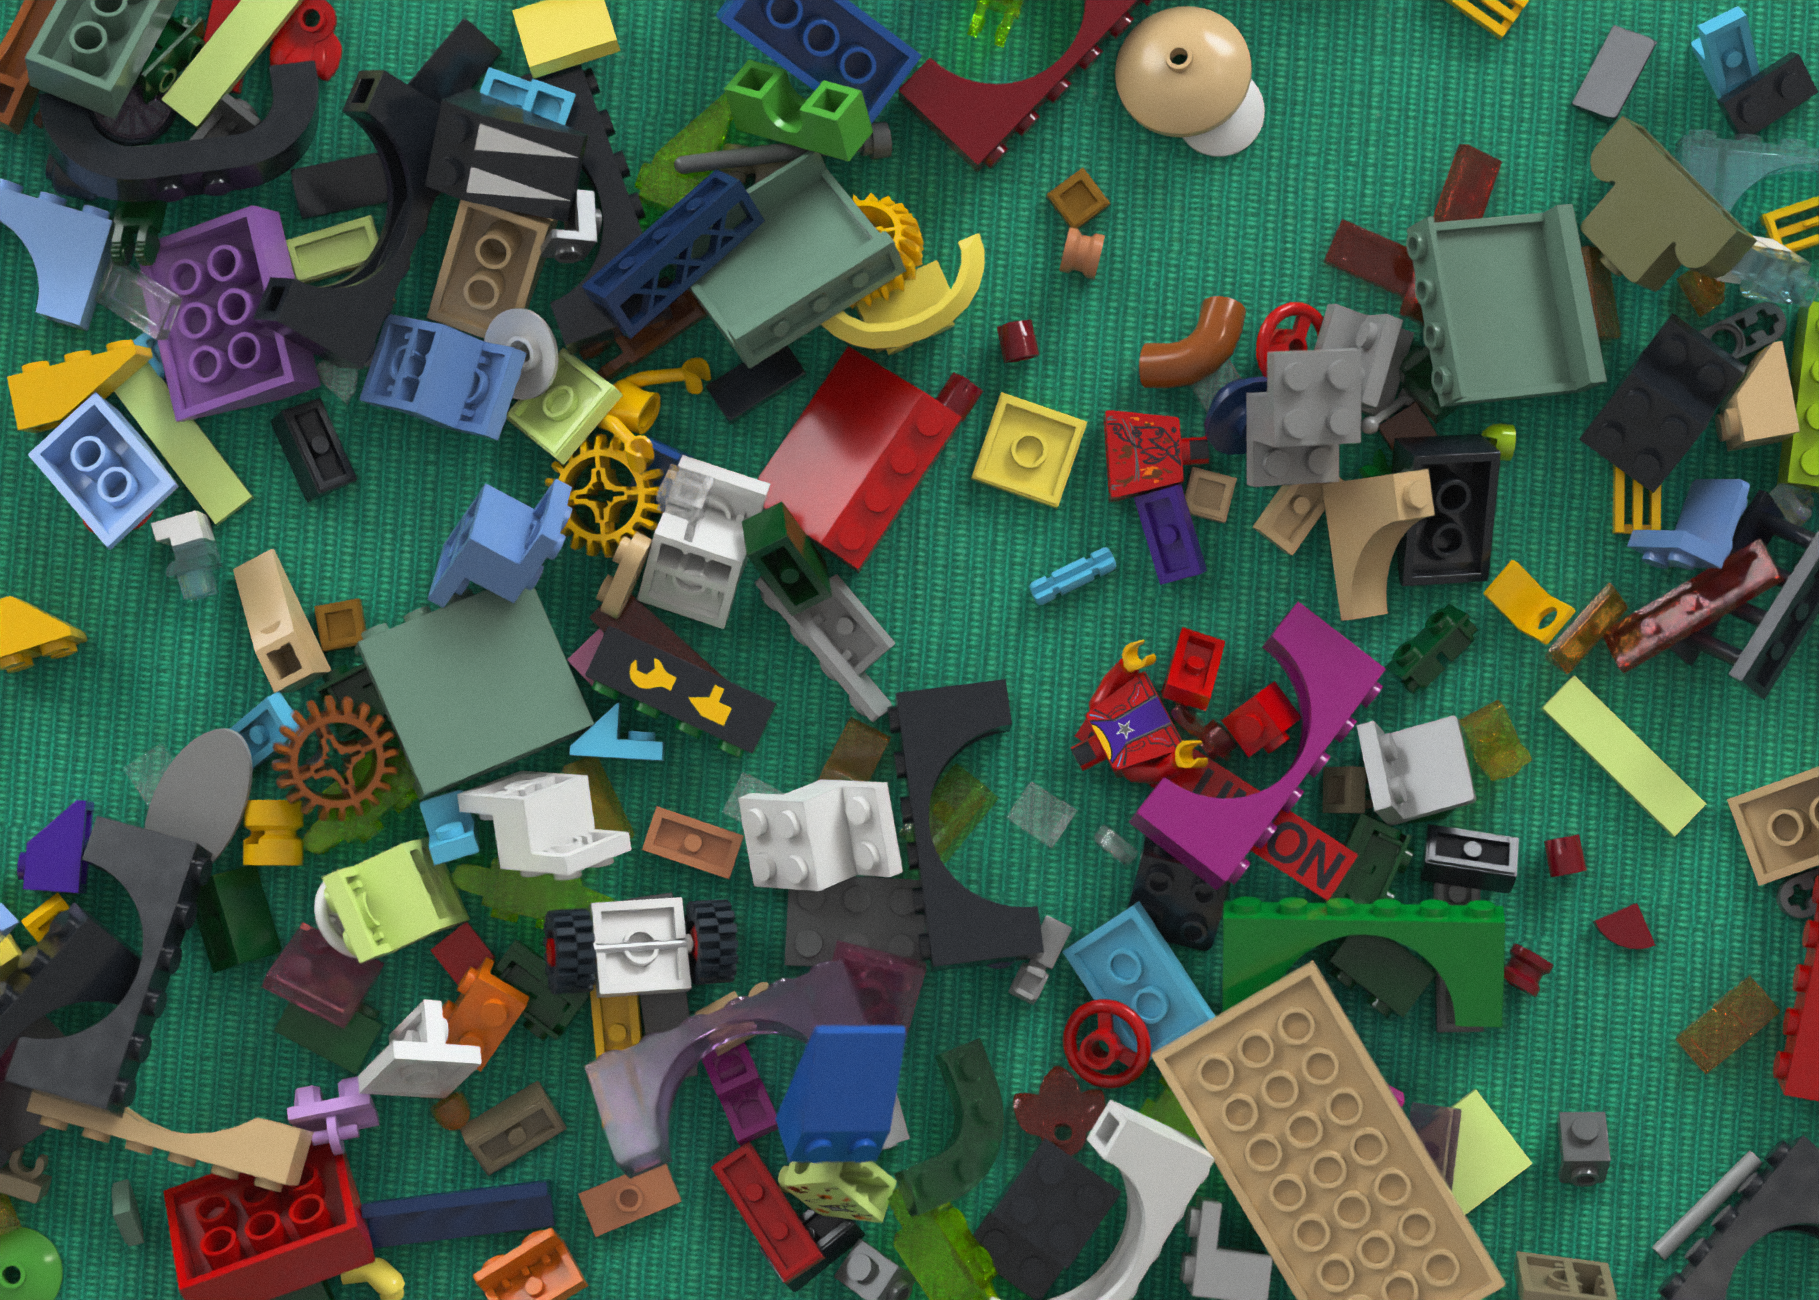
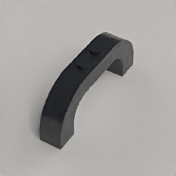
[38,60,319,202]

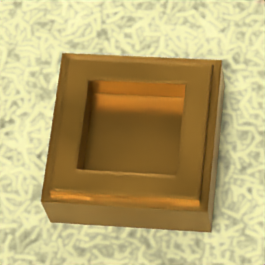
[1046,168,1110,229]
[314,598,366,652]

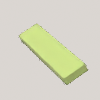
[161,0,304,129]
[114,362,254,526]
[1541,675,1706,837]

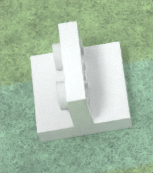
[358,1000,482,1099]

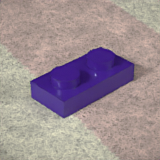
[1134,483,1207,585]

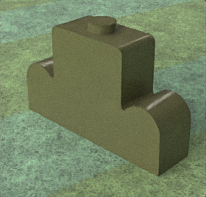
[1580,116,1757,292]

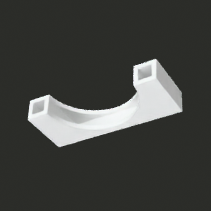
[989,1100,1215,1300]

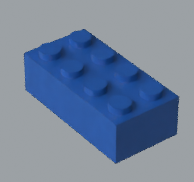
[715,0,922,124]

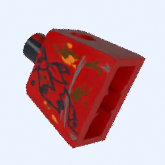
[1103,410,1209,502]

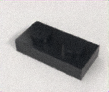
[1717,52,1818,141]

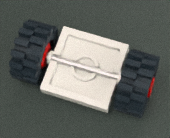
[543,897,738,998]

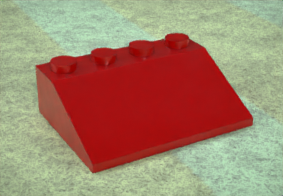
[757,346,962,574]
[163,1140,375,1300]

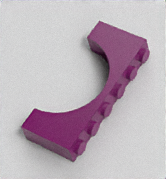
[1129,602,1386,890]

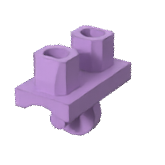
[287,1076,379,1156]

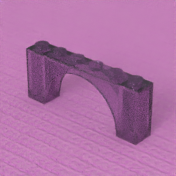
[584,959,871,1179]

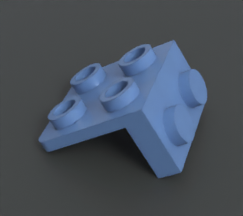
[1627,479,1750,570]

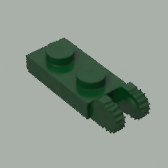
[110,145,168,266]

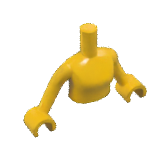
[597,358,711,473]

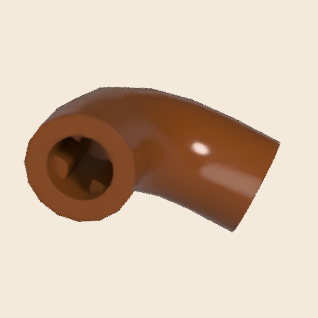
[1139,296,1246,388]

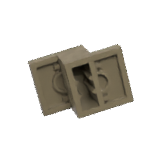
[1513,1251,1618,1300]

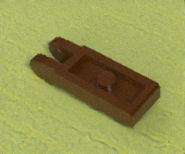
[579,280,708,382]

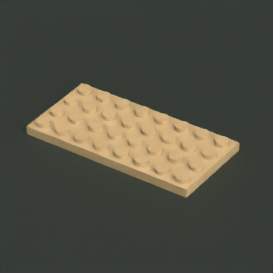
[1151,961,1505,1300]

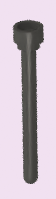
[674,121,892,174]

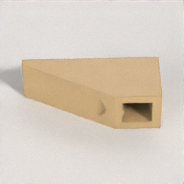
[233,549,331,693]

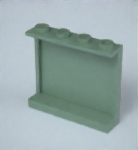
[671,150,906,369]
[1406,204,1607,407]
[354,588,594,801]

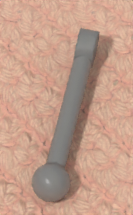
[1361,386,1419,434]

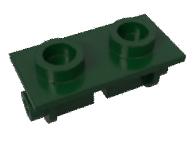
[133,15,205,104]
[1384,604,1478,694]

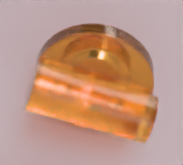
[1676,270,1725,317]

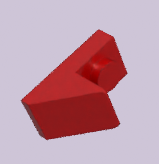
[1161,627,1225,711]

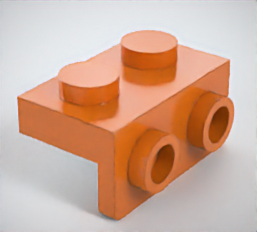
[442,957,530,1072]
[472,1228,589,1300]

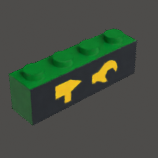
[585,625,778,759]

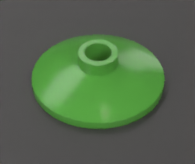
[0,1227,63,1300]

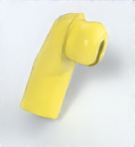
[340,1257,405,1300]

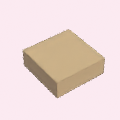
[1185,467,1237,524]

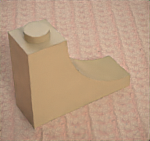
[1322,469,1435,621]

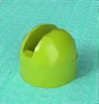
[1482,423,1516,461]

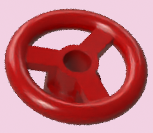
[1256,302,1324,377]
[1063,999,1151,1089]

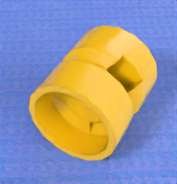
[243,800,304,866]

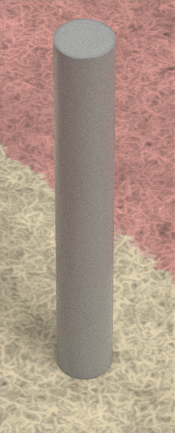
[1652,1150,1763,1260]

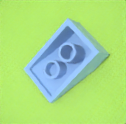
[28,392,179,550]

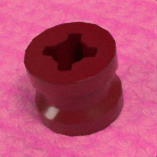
[1504,943,1554,998]

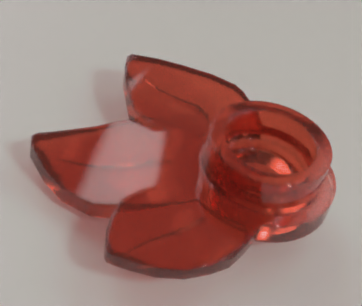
[1171,701,1238,761]
[1013,1066,1105,1156]

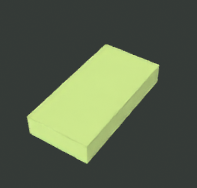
[286,215,379,284]

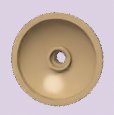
[1115,6,1252,137]

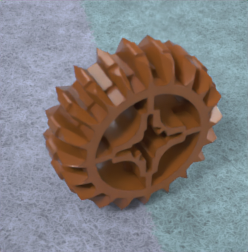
[271,696,399,822]

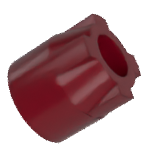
[997,319,1039,363]
[935,372,983,422]
[1544,834,1587,877]

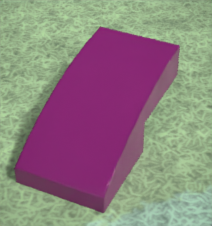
[700,1042,778,1146]

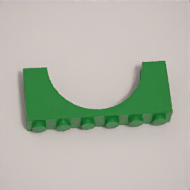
[1222,896,1505,1027]

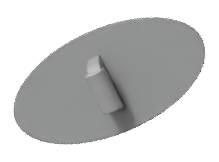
[144,728,253,864]

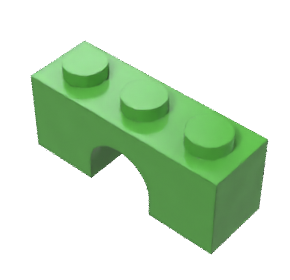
[724,60,873,162]

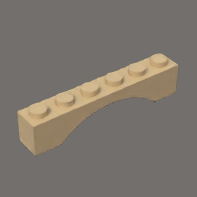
[26,1092,314,1192]

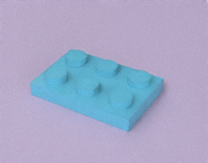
[1062,902,1215,1060]

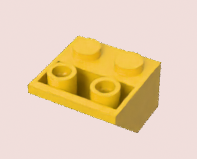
[0,596,88,673]

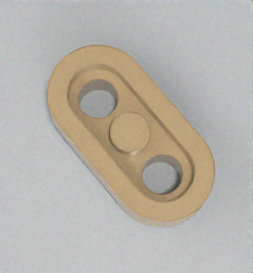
[596,532,653,619]

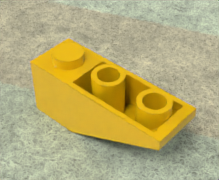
[7,339,153,433]

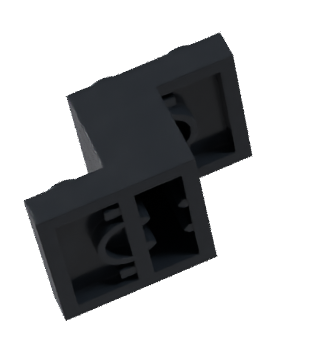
[1579,313,1747,493]
[963,1137,1122,1300]

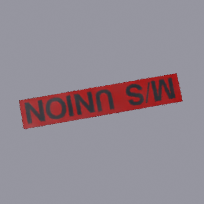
[1075,719,1358,901]

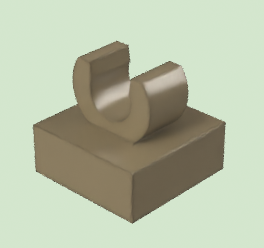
[1323,766,1373,814]
[0,1147,52,1204]

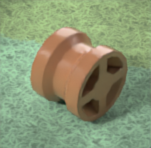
[1059,227,1105,280]

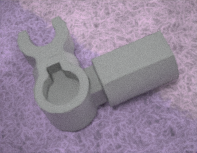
[1008,915,1072,1005]

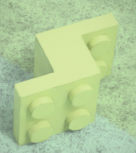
[322,837,470,963]

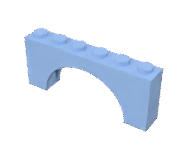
[0,179,115,331]

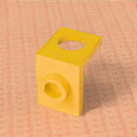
[1483,560,1576,645]

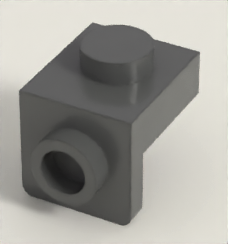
[190,94,262,140]
[540,189,602,263]
[1557,1112,1611,1187]
[834,1238,917,1300]

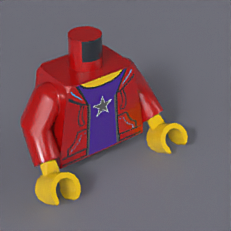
[1070,640,1208,784]

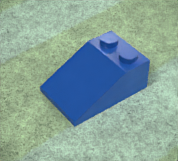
[775,1026,906,1164]

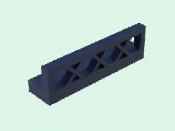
[581,169,765,339]
[361,1179,556,1248]

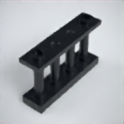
[1663,489,1819,700]

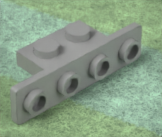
[755,574,896,722]

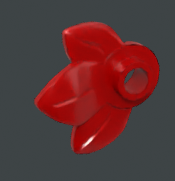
[269,0,342,82]

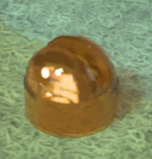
[430,1091,470,1130]

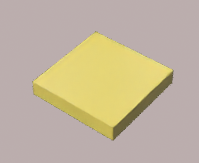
[512,0,621,79]
[971,392,1087,509]

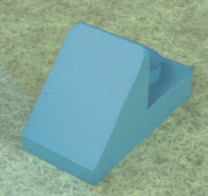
[1691,6,1760,99]
[230,691,298,770]
[570,702,665,761]
[420,790,480,865]

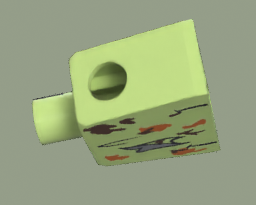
[778,1161,897,1223]

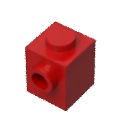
[1221,681,1302,757]

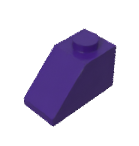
[17,800,94,893]

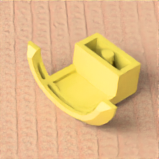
[821,233,984,355]

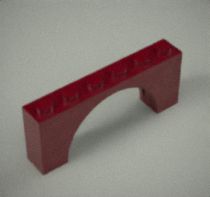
[898,0,1155,173]

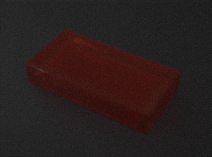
[1323,219,1416,299]

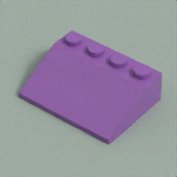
[135,205,321,422]

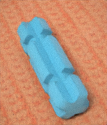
[1029,547,1117,605]

